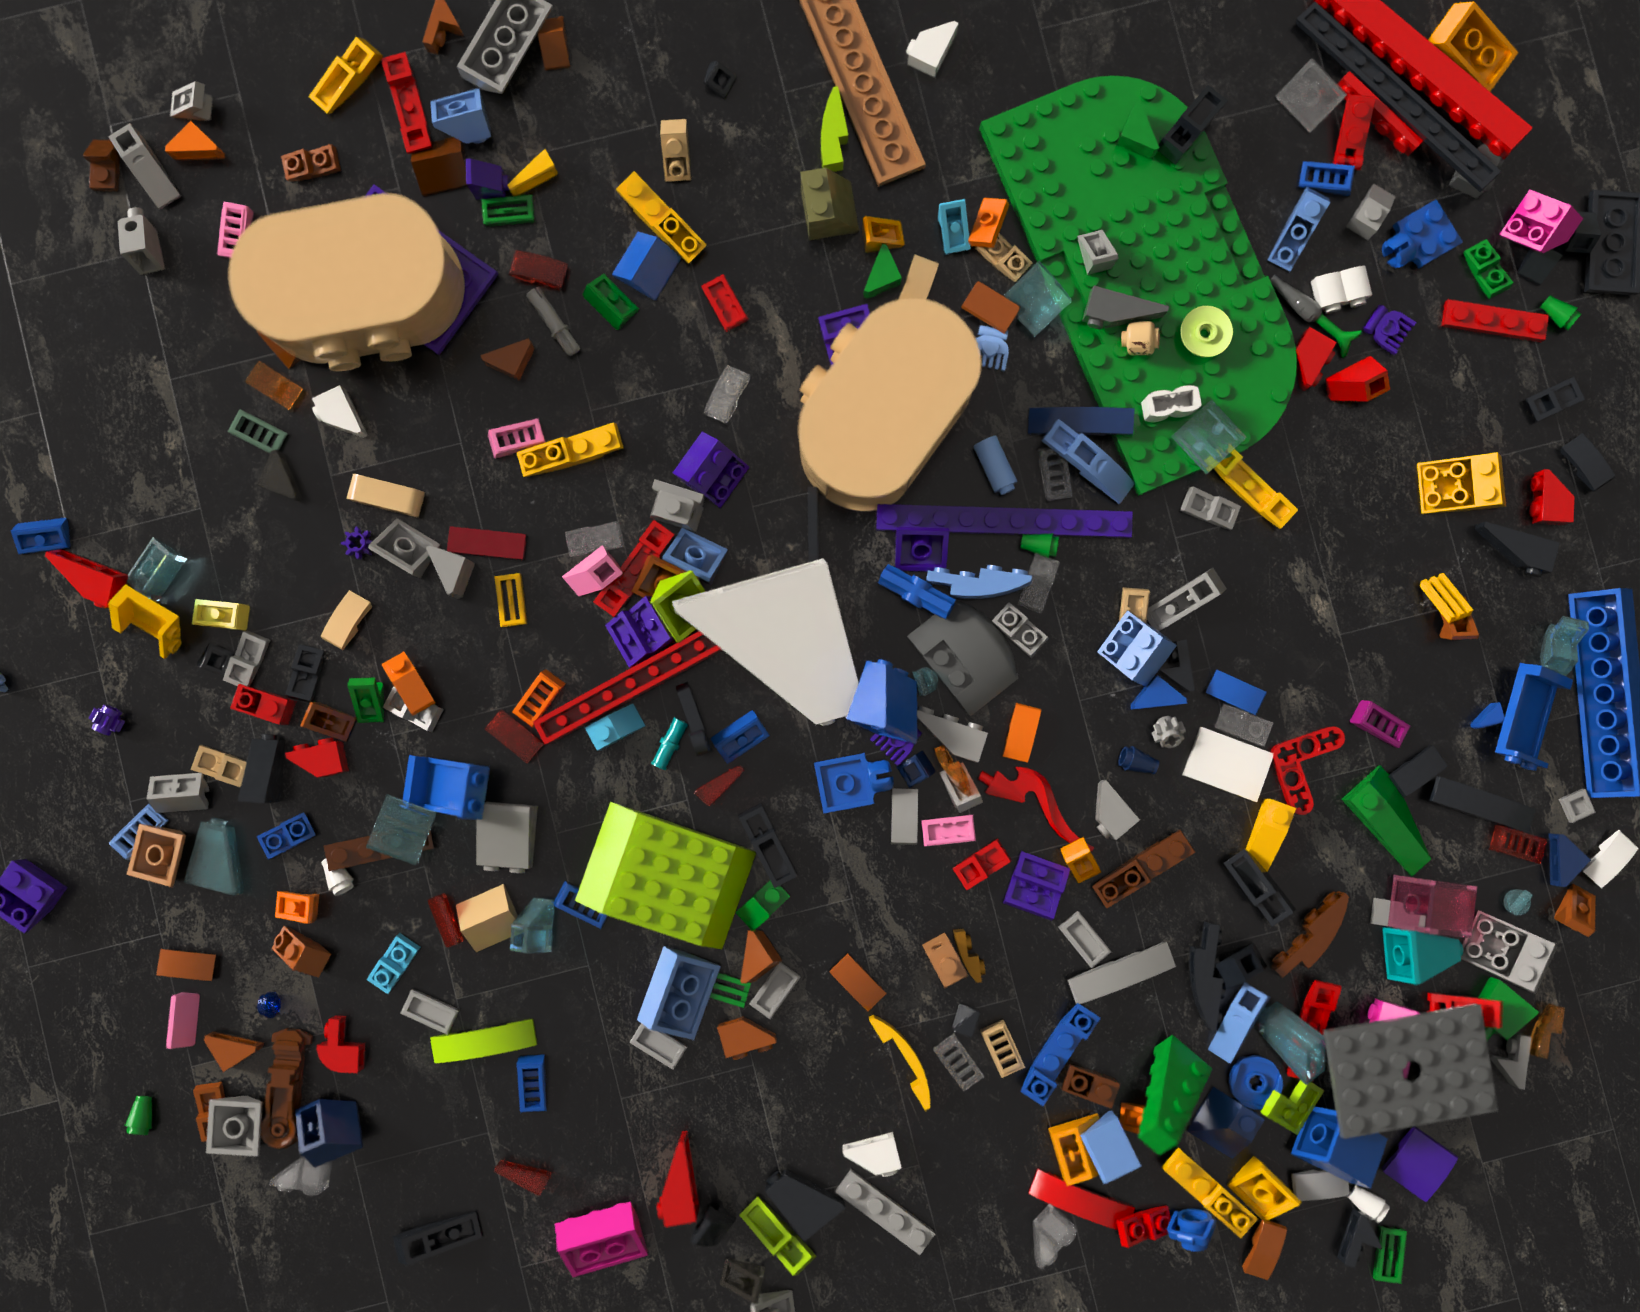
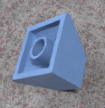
[431,88,491,144]

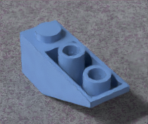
[1268,187,1330,271]
[1208,982,1271,1064]

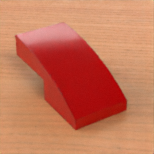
[953,839,1012,890]

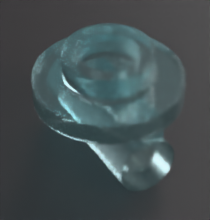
[913,667,938,696]
[1504,889,1533,916]

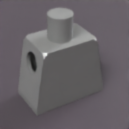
[118,207,165,275]
[650,490,704,532]

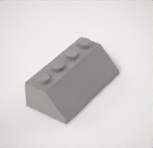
[457,0,553,94]

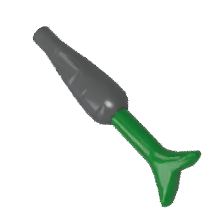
[1270,275,1362,358]

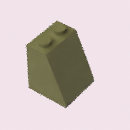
[800,168,859,240]

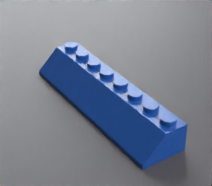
[1568,588,1640,798]

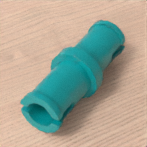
[651,717,689,770]

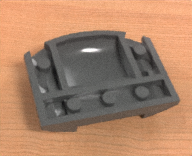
[907,599,1018,716]

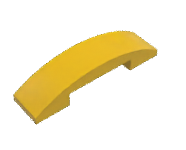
[1207,440,1298,529]
[869,1015,930,1111]

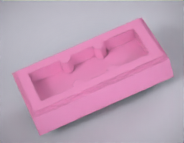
[921,815,976,846]

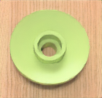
[1181,306,1233,357]

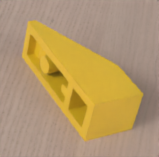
[1246,798,1296,872]

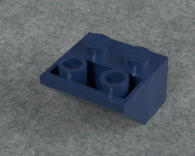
[295,1099,363,1168]

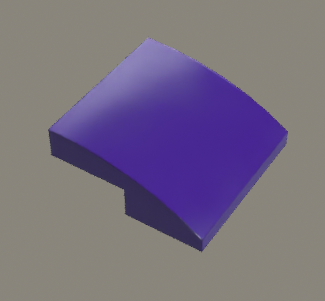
[818,304,870,367]
[605,596,675,668]
[1003,851,1070,921]
[1382,1126,1458,1202]

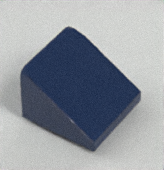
[896,751,936,788]

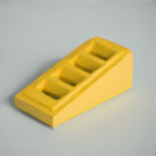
[507,150,558,196]

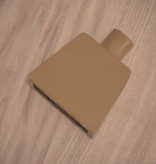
[922,933,968,989]

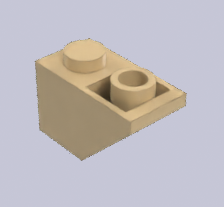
[660,119,691,181]

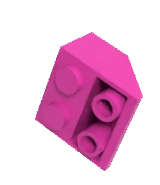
[1500,190,1583,253]

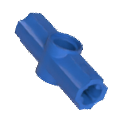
[878,564,956,620]

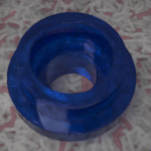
[257,992,281,1018]

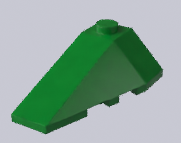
[1341,765,1431,876]

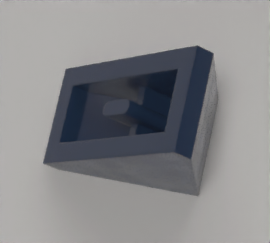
[1548,833,1591,887]

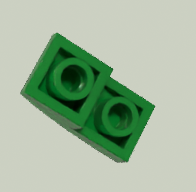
[1463,239,1513,299]

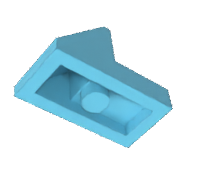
[938,199,971,254]

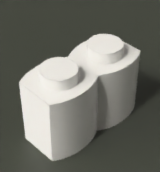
[1311,266,1372,313]
[1141,386,1201,422]

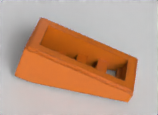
[512,669,565,727]

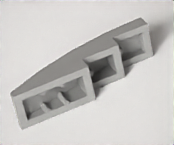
[1068,942,1176,1004]

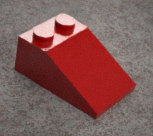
[657,1131,700,1227]

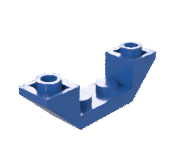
[1021,1003,1100,1106]

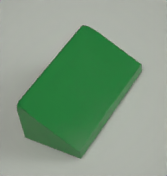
[583,274,639,330]

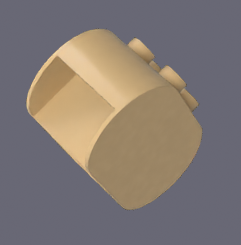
[229,194,465,371]
[799,298,981,512]

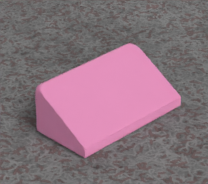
[166,992,200,1049]

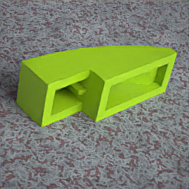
[821,86,848,172]
[740,1196,816,1276]

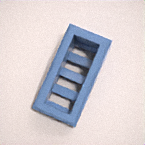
[109,804,169,860]

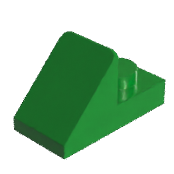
[348,678,384,723]
[735,880,790,930]

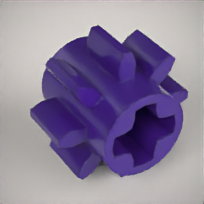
[341,527,372,560]
[88,704,125,736]

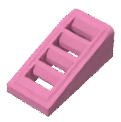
[217,202,254,258]
[488,419,545,458]

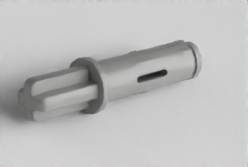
[526,287,580,356]

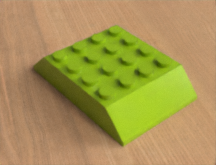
[575,801,756,949]

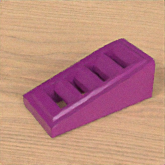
[1350,700,1410,748]

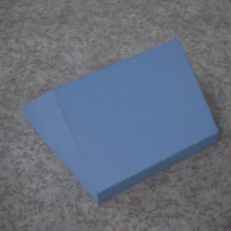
[662,528,728,585]
[1080,1111,1141,1183]

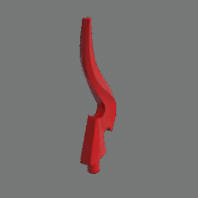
[978,767,1094,851]

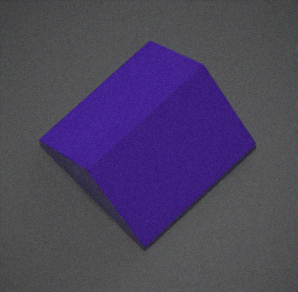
[895,527,949,571]

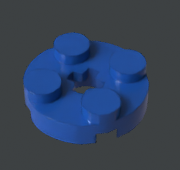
[1229,1055,1283,1110]

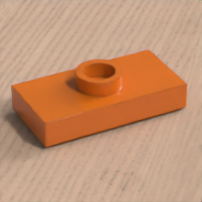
[968,198,1009,248]

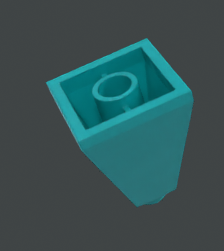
[1382,927,1463,985]

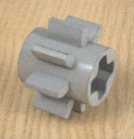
[1152,716,1186,748]

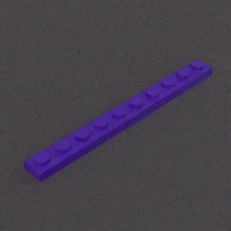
[876,504,1133,538]

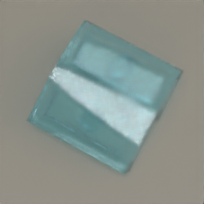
[1003,261,1072,336]
[1171,400,1247,474]
[366,795,437,865]

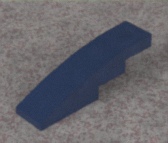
[1028,407,1135,436]

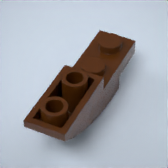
[324,823,434,871]
[1092,829,1195,908]
[1269,891,1349,978]

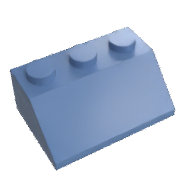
[637,946,721,1040]

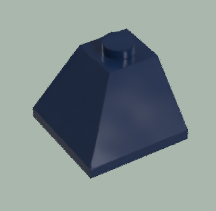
[1187,1086,1265,1159]

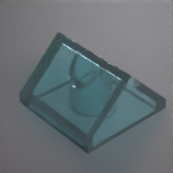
[127,537,187,601]

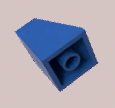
[846,659,917,744]
[1291,1107,1388,1188]

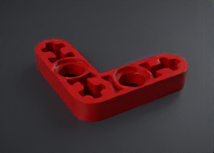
[1271,726,1345,815]

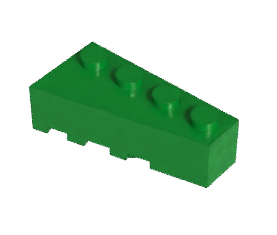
[1138,1034,1212,1155]

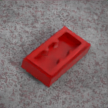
[701,274,748,332]

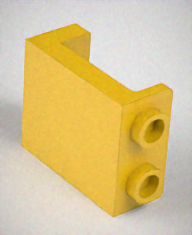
[108,584,181,659]

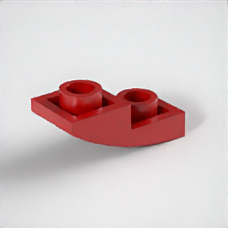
[1116,1205,1171,1248]

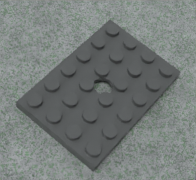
[1323,1004,1498,1139]

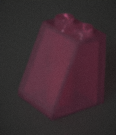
[1388,875,1477,938]

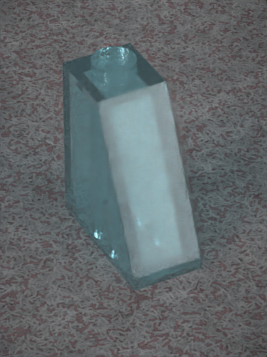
[184,817,244,896]
[1259,1001,1325,1085]

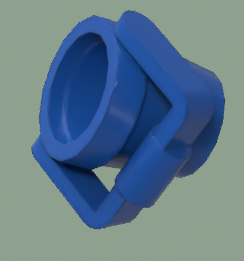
[1167,1209,1216,1251]

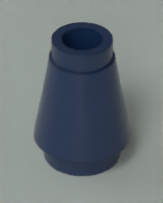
[1118,746,1159,775]

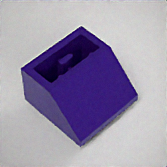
[673,432,749,508]
[0,859,68,934]

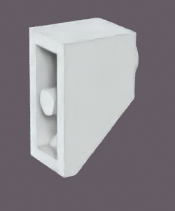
[906,21,958,77]
[312,385,368,438]
[843,1132,902,1177]

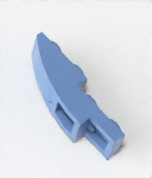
[1041,419,1134,504]
[926,565,1032,599]

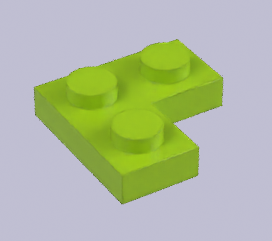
[1261,1077,1324,1135]

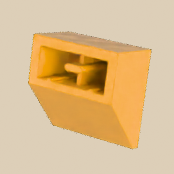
[1048,1113,1100,1186]

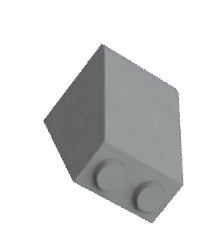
[476,802,538,873]

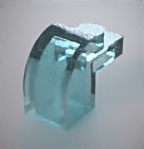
[1540,616,1589,676]

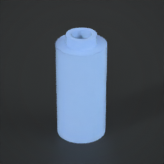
[973,435,1018,495]

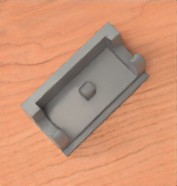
[147,773,209,813]

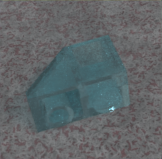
[510,897,554,953]

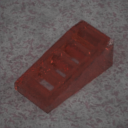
[694,765,745,806]
[1489,825,1547,864]
[494,1160,553,1195]

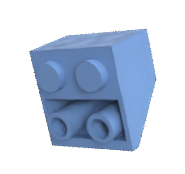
[1097,610,1177,687]

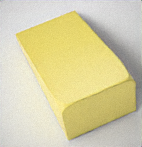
[192,599,250,631]

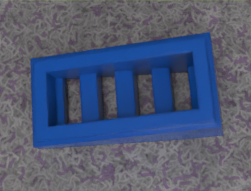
[1299,161,1355,196]
[553,881,608,929]
[517,1054,547,1112]

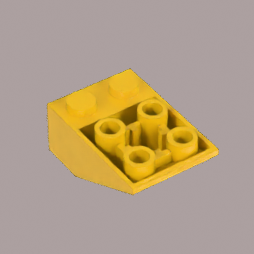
[1417,452,1506,514]

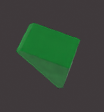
[1117,101,1159,158]
[863,243,902,299]

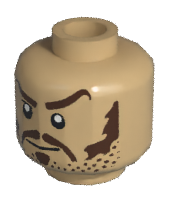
[1121,321,1160,355]

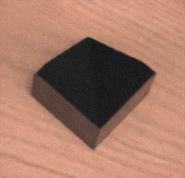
[952,1004,980,1037]

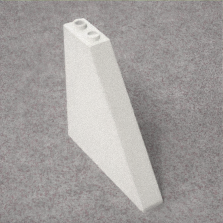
[672,558,859,726]

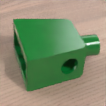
[1478,977,1539,1041]

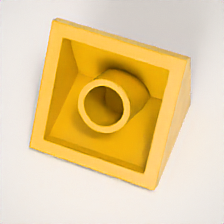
[1227,1156,1301,1221]

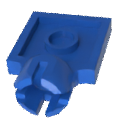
[1382,200,1463,268]
[814,753,894,813]

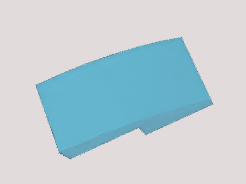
[367,933,421,994]

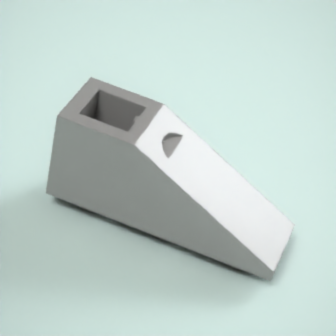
[108,123,181,209]
[917,706,988,763]

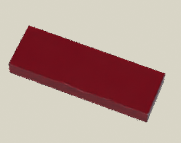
[447,526,527,560]

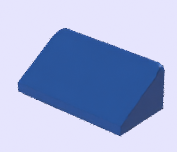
[11,518,70,554]
[711,710,770,764]

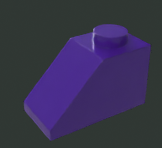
[466,159,510,200]

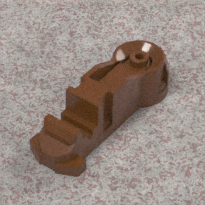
[261,1027,313,1149]

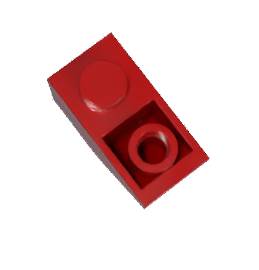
[1296,327,1337,391]
[1325,356,1390,401]
[1530,469,1574,525]
[230,684,297,725]
[285,737,349,777]

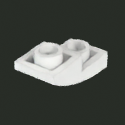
[1582,830,1639,888]

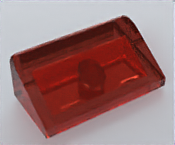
[428,893,464,948]

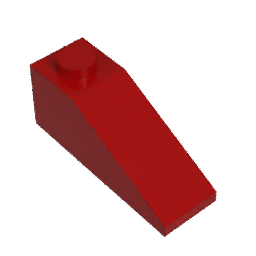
[45,549,128,608]

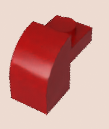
[317,1015,365,1073]

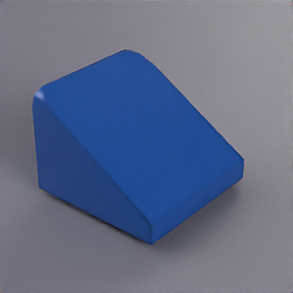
[1470,702,1505,728]

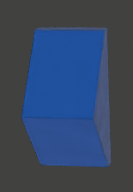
[1130,675,1187,710]

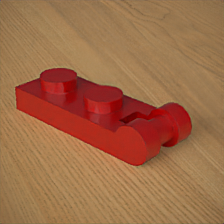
[1333,94,1376,170]
[1427,992,1503,1028]

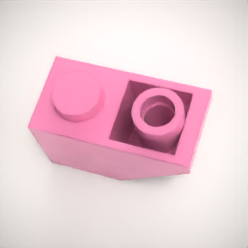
[562,545,623,596]

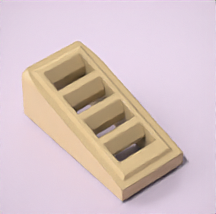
[980,1019,1025,1078]

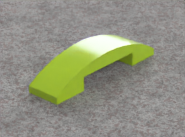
[430,1019,537,1063]

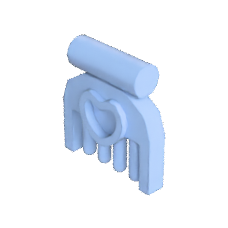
[975,325,1009,372]

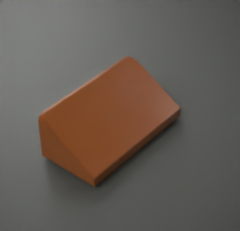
[961,281,1020,334]

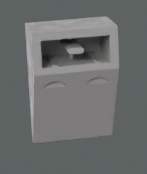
[1461,910,1557,994]

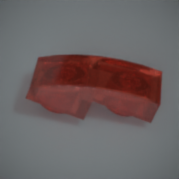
[509,250,568,290]
[485,710,544,764]

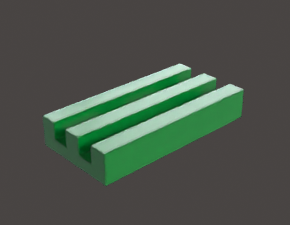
[481,195,535,227]
[709,972,751,1008]
[1373,1225,1407,1284]

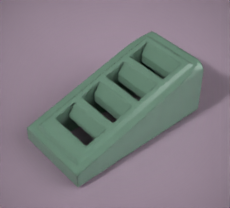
[228,409,287,456]

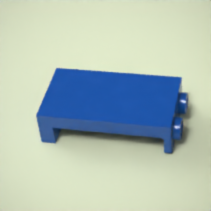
[1495,663,1573,771]
[402,755,490,820]

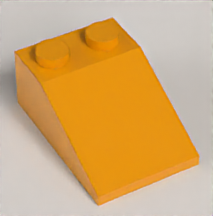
[1428,1,1518,91]

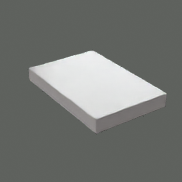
[1183,727,1273,802]

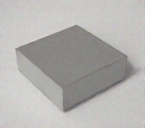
[1559,789,1596,823]

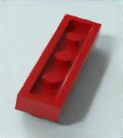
[1335,71,1423,156]
[1441,299,1549,342]

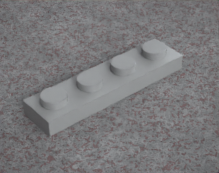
[836,1169,935,1255]

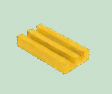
[494,573,527,628]
[1420,573,1473,623]

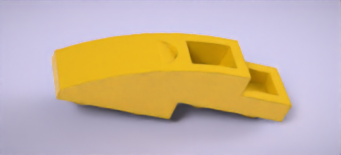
[616,171,707,264]
[517,423,623,477]
[1161,1148,1258,1238]

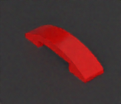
[381,52,432,154]
[593,520,675,617]
[1287,980,1342,1082]
[1028,1168,1135,1230]

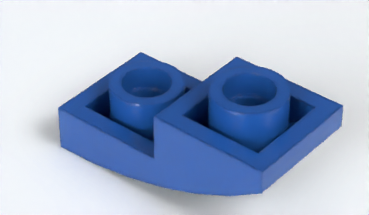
[1206,670,1267,715]
[256,812,316,860]

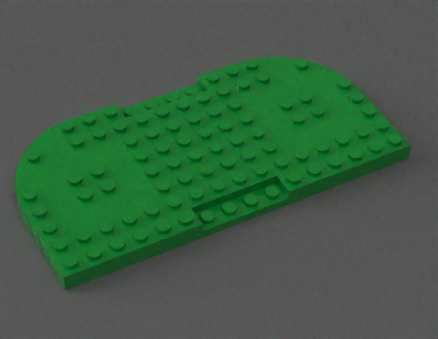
[979,76,1297,497]

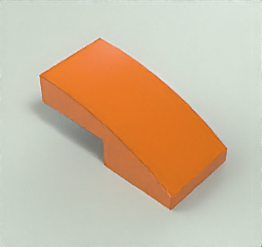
[1003,703,1041,763]

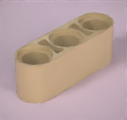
[347,474,425,517]

